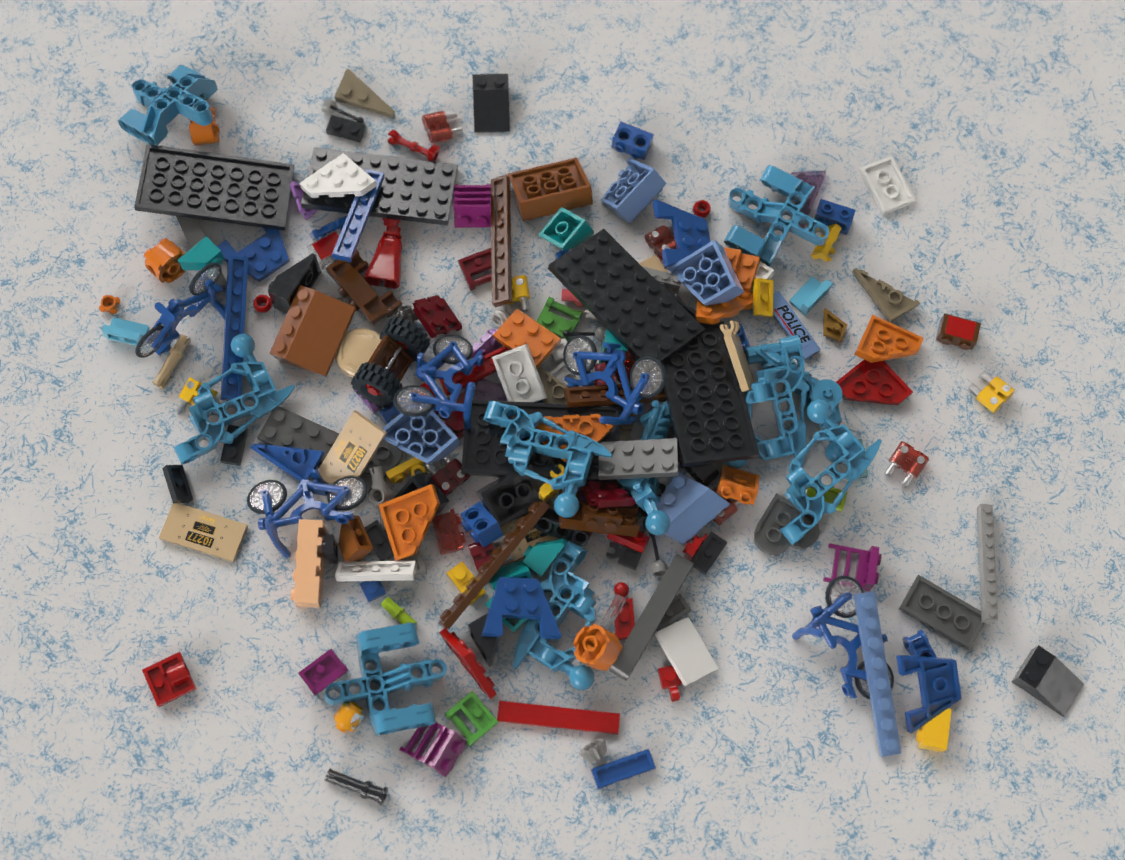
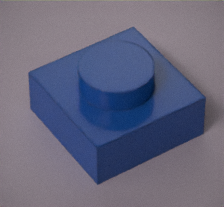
[360,581,386,602]

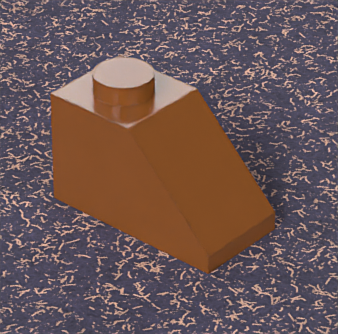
[338,515,373,562]

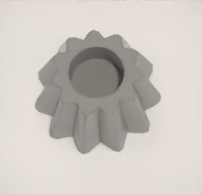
[579,738,607,763]

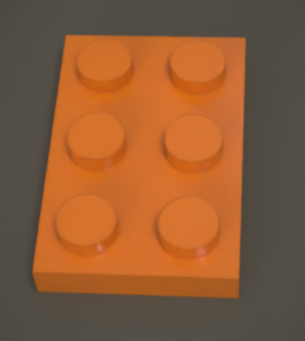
[493,309,561,368]

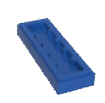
[591,749,656,789]

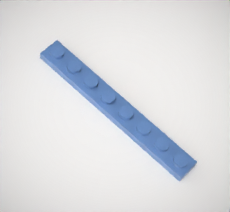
[853,591,901,757]

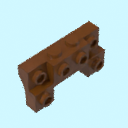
[326,250,403,326]
[559,489,639,537]

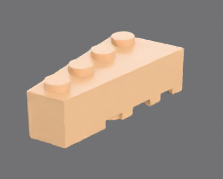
[291,519,327,608]

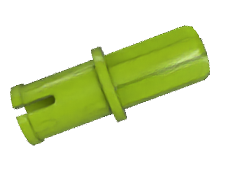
[381,597,417,625]

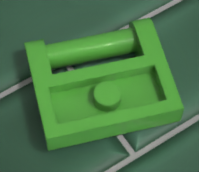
[536,297,583,342]
[444,691,498,746]

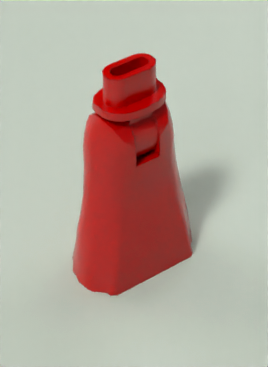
[364,226,402,289]

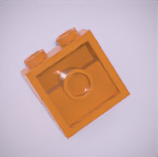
[723,247,761,292]
[716,464,760,505]

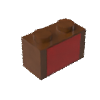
[936,313,981,350]

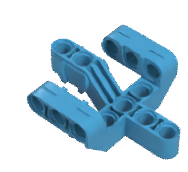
[118,65,218,145]
[724,165,829,267]
[324,623,447,736]

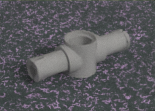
[369,466,394,526]

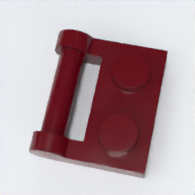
[458,248,492,291]

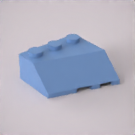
[601,157,667,223]
[667,240,744,306]
[383,405,461,465]
[656,472,730,545]

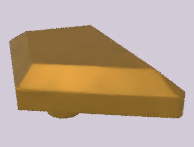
[823,308,847,342]

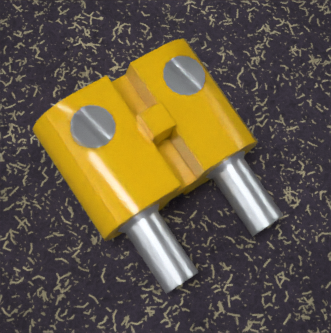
[502,275,530,316]
[968,371,1015,413]
[175,377,218,413]

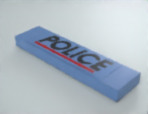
[773,291,821,361]

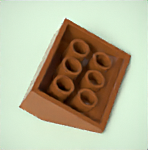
[508,157,593,221]
[269,285,357,377]

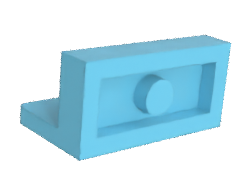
[789,277,832,316]
[102,317,149,347]

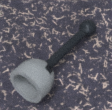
[322,98,364,123]
[563,326,606,341]
[649,532,668,576]

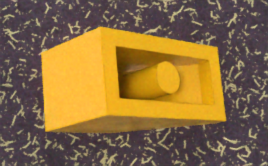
[916,709,952,753]

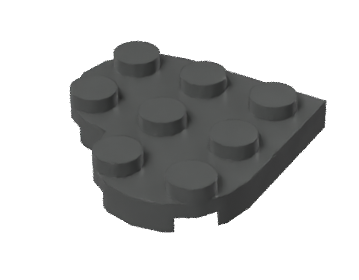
[357,440,403,494]
[753,493,820,556]

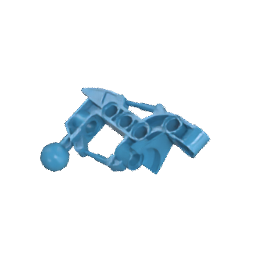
[173,333,295,464]
[726,335,809,468]
[780,399,882,545]
[483,401,612,518]
[513,541,596,690]

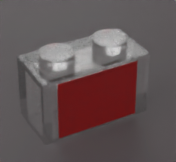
[307,228,341,270]

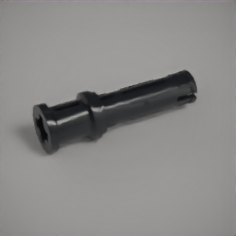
[325,768,388,805]

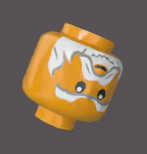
[334,701,364,733]

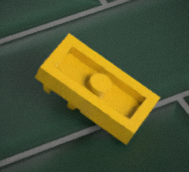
[811,224,841,262]
[753,278,773,318]
[386,457,426,484]
[539,464,565,502]
[446,562,486,605]

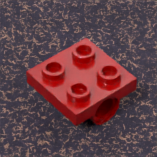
[142,652,197,707]

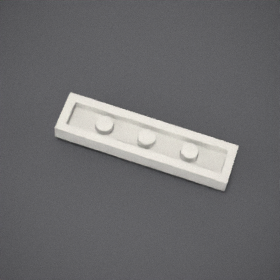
[335,561,417,581]

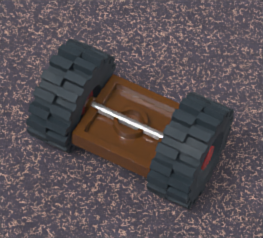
[351,317,430,408]

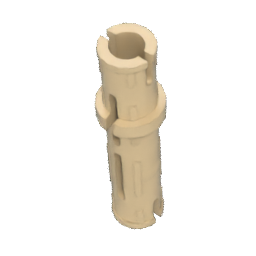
[152,334,191,389]

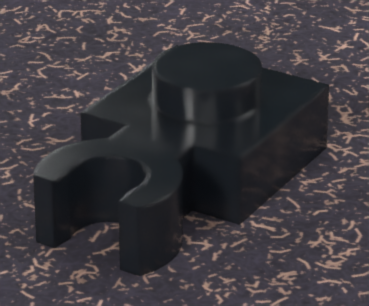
[606,542,642,570]

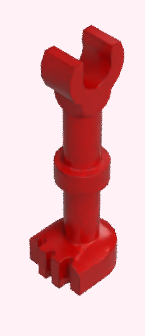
[387,130,440,162]

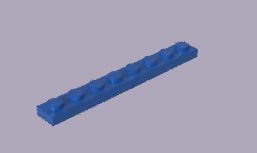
[220,255,248,401]

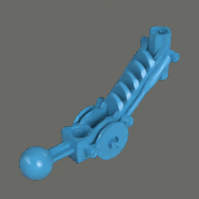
[745,343,842,463]
[618,400,672,536]

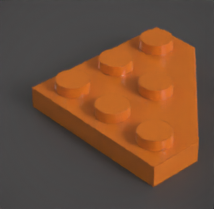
[695,289,753,325]
[854,315,924,363]
[535,414,613,464]
[379,484,440,561]

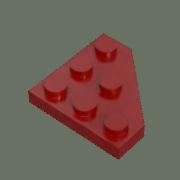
[836,360,913,406]
[439,629,497,699]

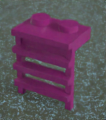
[454,184,491,228]
[823,543,882,592]
[298,649,348,696]
[399,722,466,777]

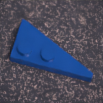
[309,215,348,241]
[250,443,325,481]

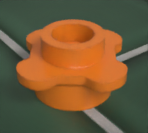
[99,295,121,314]

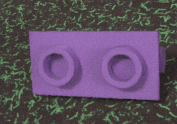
[290,179,318,220]
[466,328,501,359]

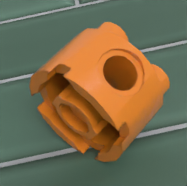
[188,107,220,146]
[144,238,185,283]
[573,624,622,671]

